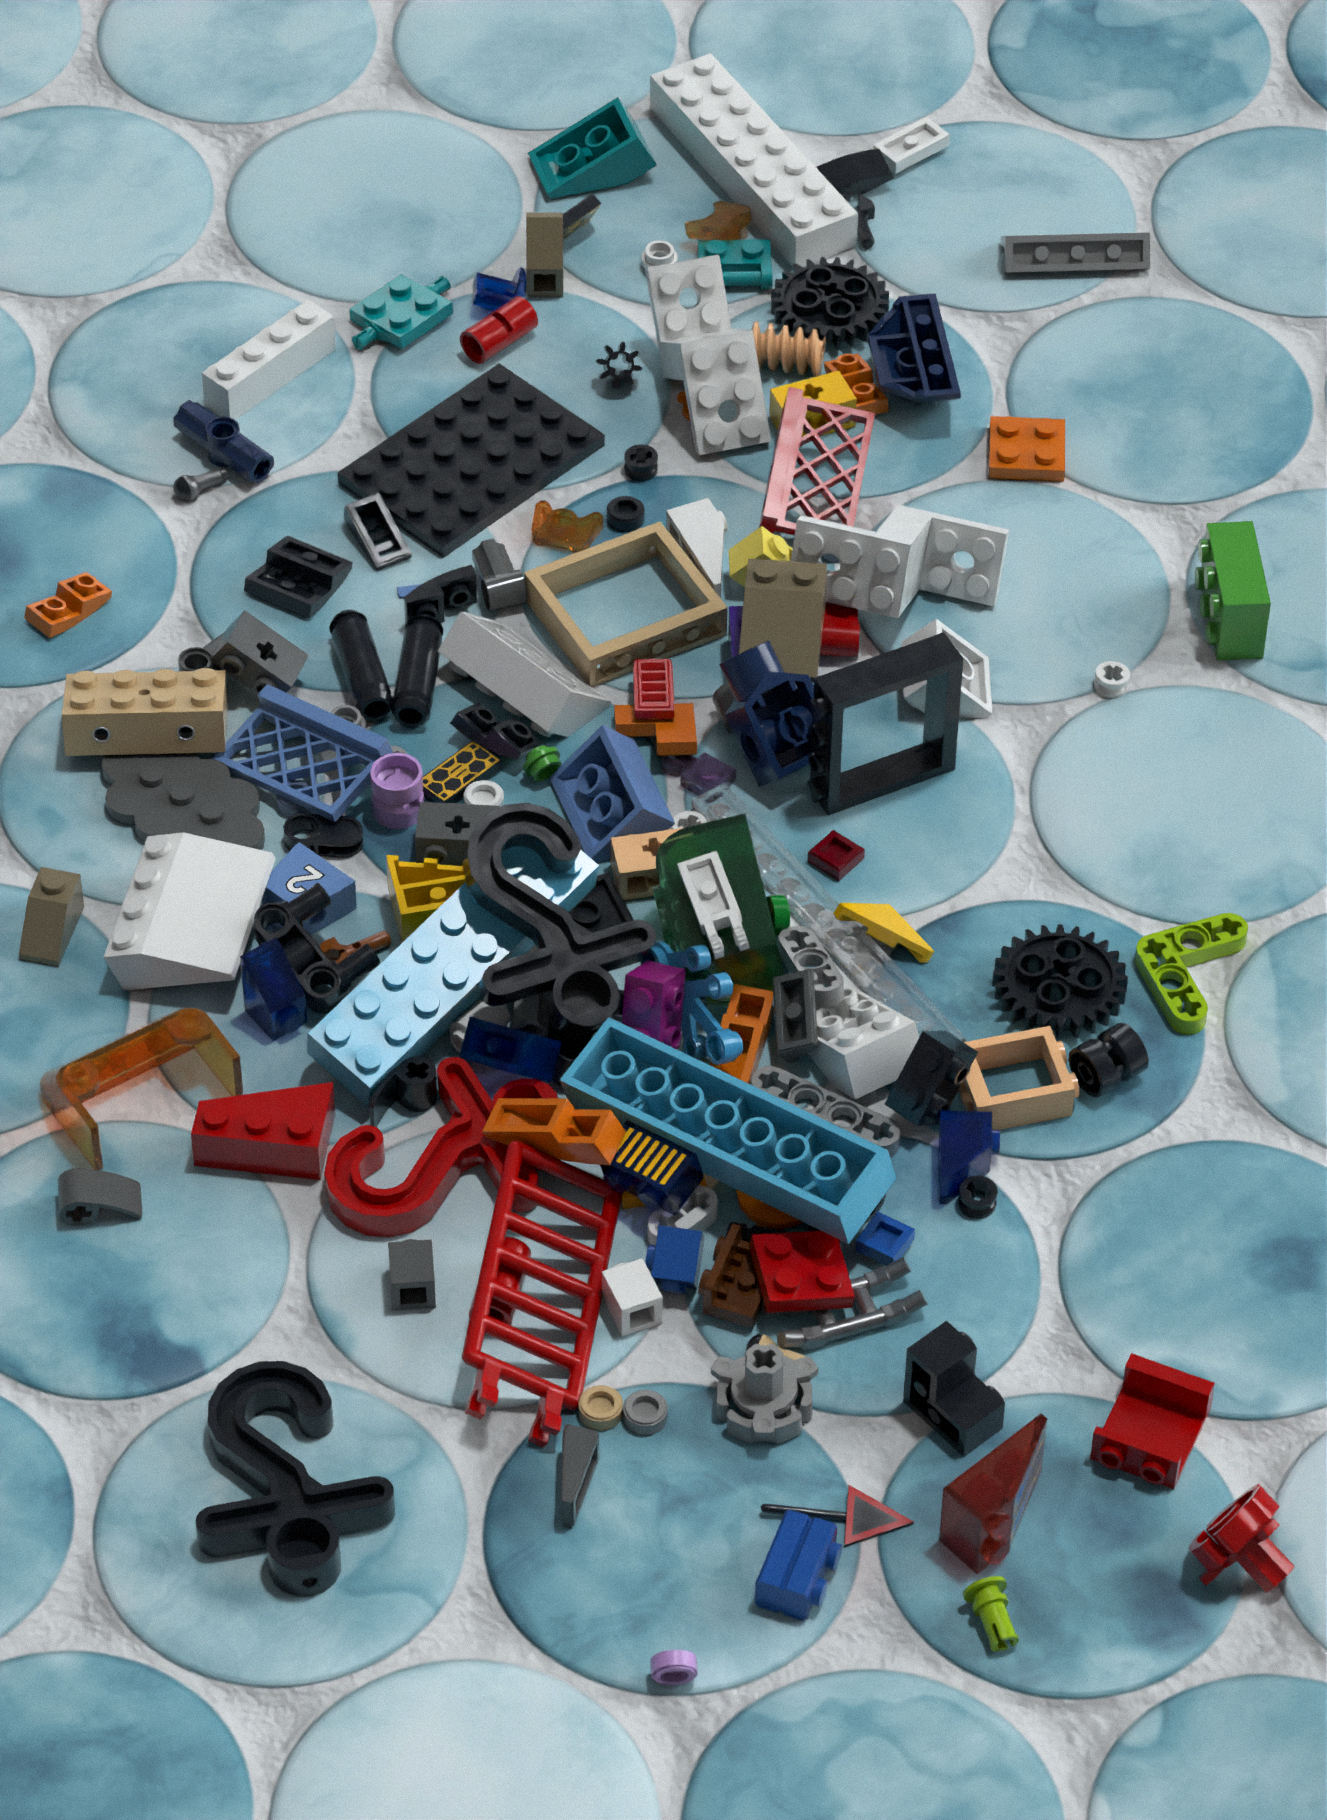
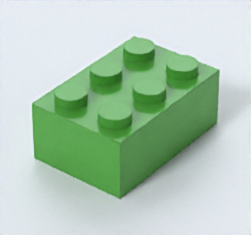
[1195,521,1271,661]

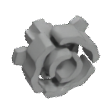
[711,1344,818,1444]

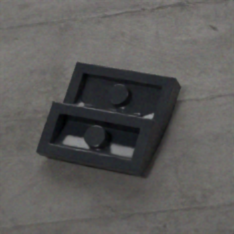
[244,535,353,618]

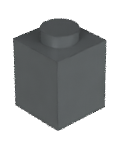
[388,1239,436,1311]

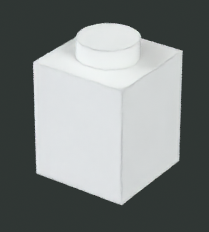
[602,1258,663,1337]

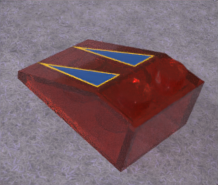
[939,1414,1047,1574]

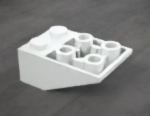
[808,987,919,1100]

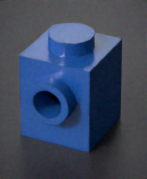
[645,1225,705,1294]

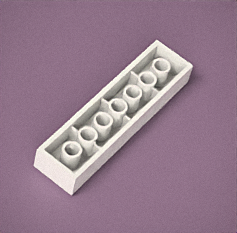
[650,53,858,267]

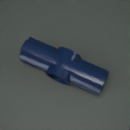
[173,400,274,484]

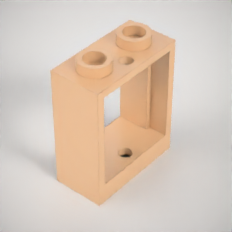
[958,1026,1079,1135]

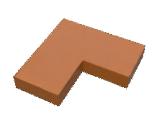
[614,703,697,756]

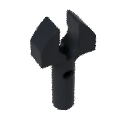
[844,194,875,248]

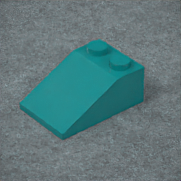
[528,97,657,199]

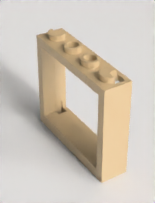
[524,521,728,687]

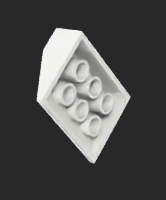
[103,832,276,990]

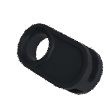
[283,813,363,858]

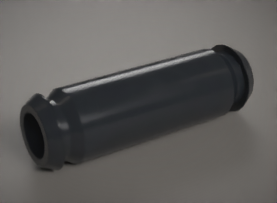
[329,610,393,721]
[391,614,444,727]

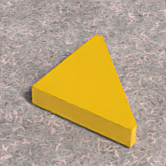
[833,903,935,963]

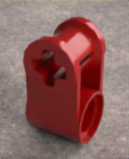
[820,602,860,657]

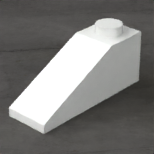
[666,498,728,598]

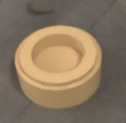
[579,1385,623,1431]

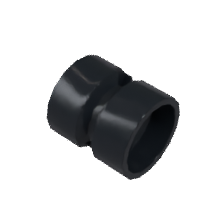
[1068,1023,1149,1097]

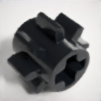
[595,342,642,388]

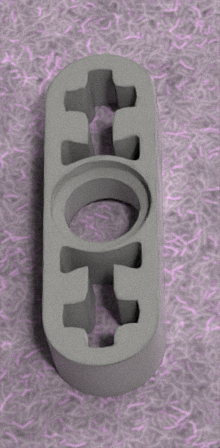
[778,926,844,1008]

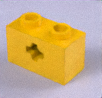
[769,371,857,437]

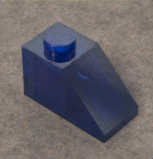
[240,937,307,1041]
[938,1110,1000,1204]

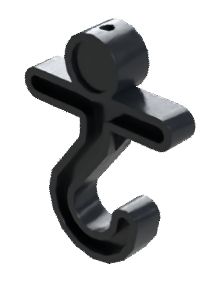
[463,803,656,1040]
[196,1361,395,1597]

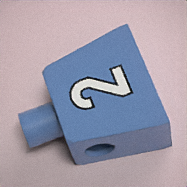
[262,842,357,935]

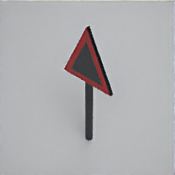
[761,1485,914,1547]

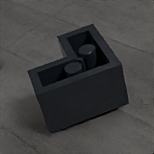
[903,1321,1005,1457]

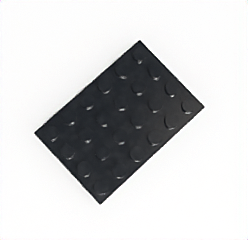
[337,363,605,558]

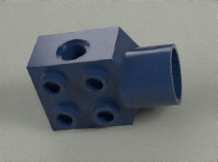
[719,640,843,787]

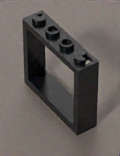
[807,632,963,816]

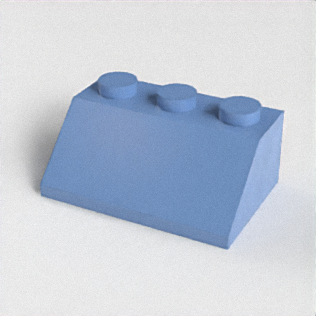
[549,725,675,863]

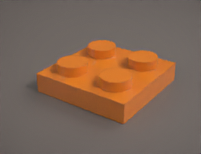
[989,416,1065,482]

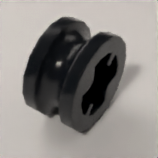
[624,444,658,481]
[958,1175,998,1219]

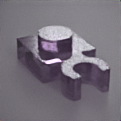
[662,752,736,804]

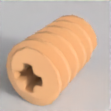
[751,322,826,376]

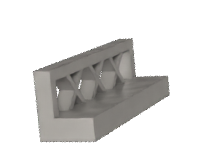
[1001,232,1150,272]

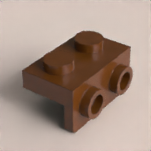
[698,1223,763,1328]

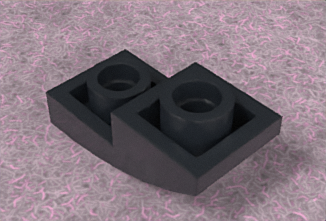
[816,149,894,195]
[404,565,477,624]
[450,702,542,759]

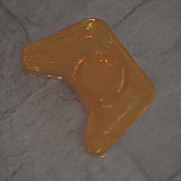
[685,201,752,240]
[531,500,604,553]

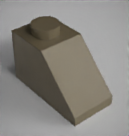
[19,867,84,967]

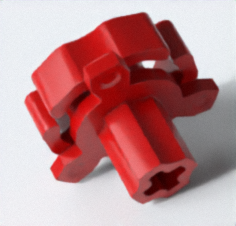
[1188,1483,1295,1593]

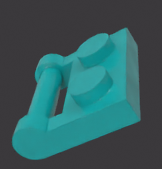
[698,239,773,289]

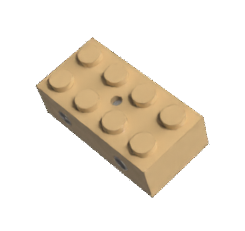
[62,668,228,756]

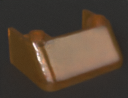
[40,1008,243,1170]

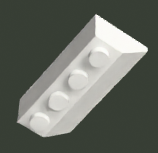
[438,611,611,737]

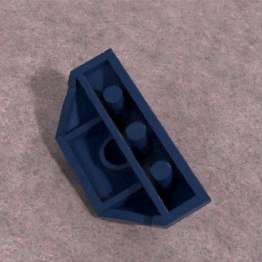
[868,293,961,404]

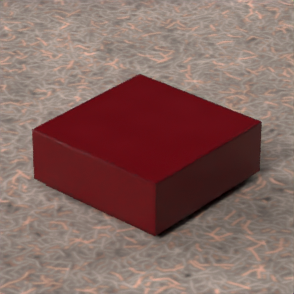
[807,830,865,881]

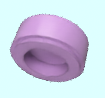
[650,1650,698,1685]

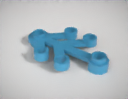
[640,941,743,1065]

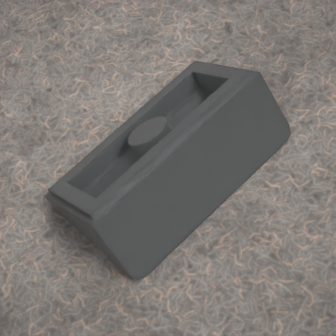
[773,969,818,1063]

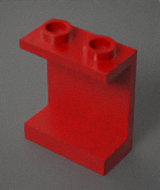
[1090,1353,1215,1489]

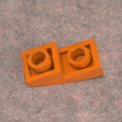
[824,353,889,415]
[24,572,112,638]

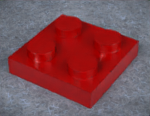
[749,1231,855,1313]

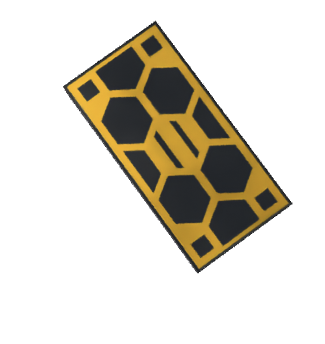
[563,194,602,239]
[423,741,501,804]

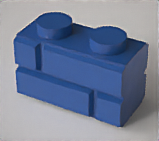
[755,1509,843,1621]

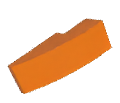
[710,984,775,1085]
[482,1098,626,1165]

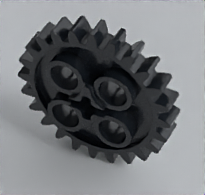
[771,257,889,349]
[992,924,1128,1039]

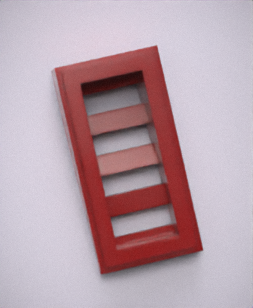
[633,659,674,719]

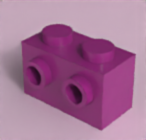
[622,961,685,1049]

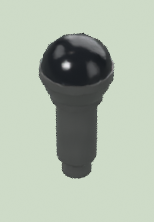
[173,468,228,501]

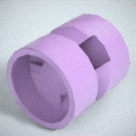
[370,753,424,829]

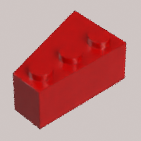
[191,1082,335,1180]

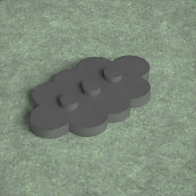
[101,753,265,850]

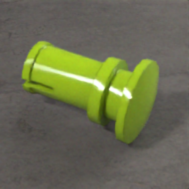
[963,1576,1019,1652]

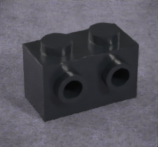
[884,1030,978,1126]

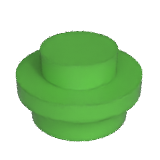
[523,745,562,782]

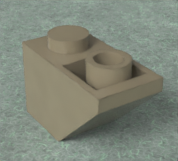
[526,213,563,297]

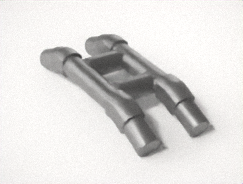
[761,1257,928,1350]

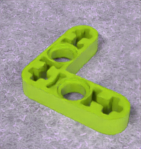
[1135,913,1248,1035]

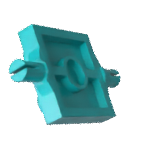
[349,274,454,350]

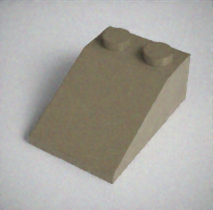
[739,559,827,683]

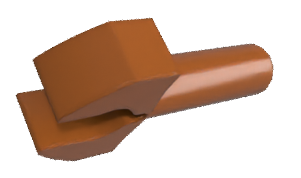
[320,930,391,964]

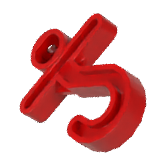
[324,1057,558,1237]

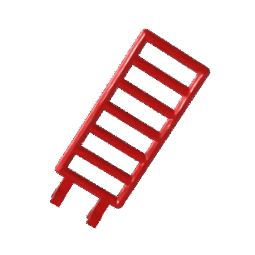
[462,1141,622,1448]

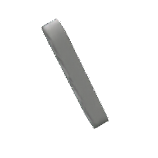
[751,1066,900,1158]

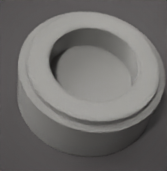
[623,1390,668,1435]

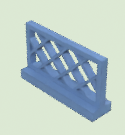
[212,684,393,822]

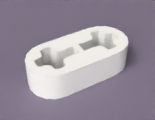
[647,1185,718,1245]

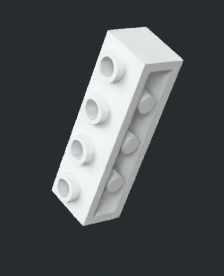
[202,300,336,420]

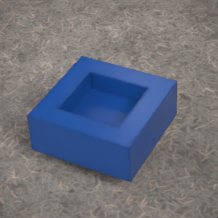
[855,1211,915,1266]

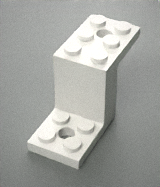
[645,255,771,455]
[791,505,1010,618]

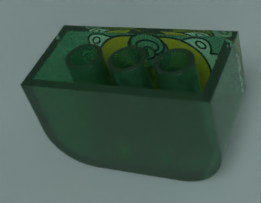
[652,813,784,1006]

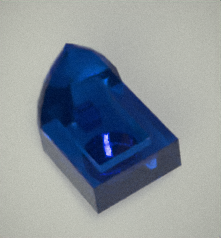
[473,267,527,311]

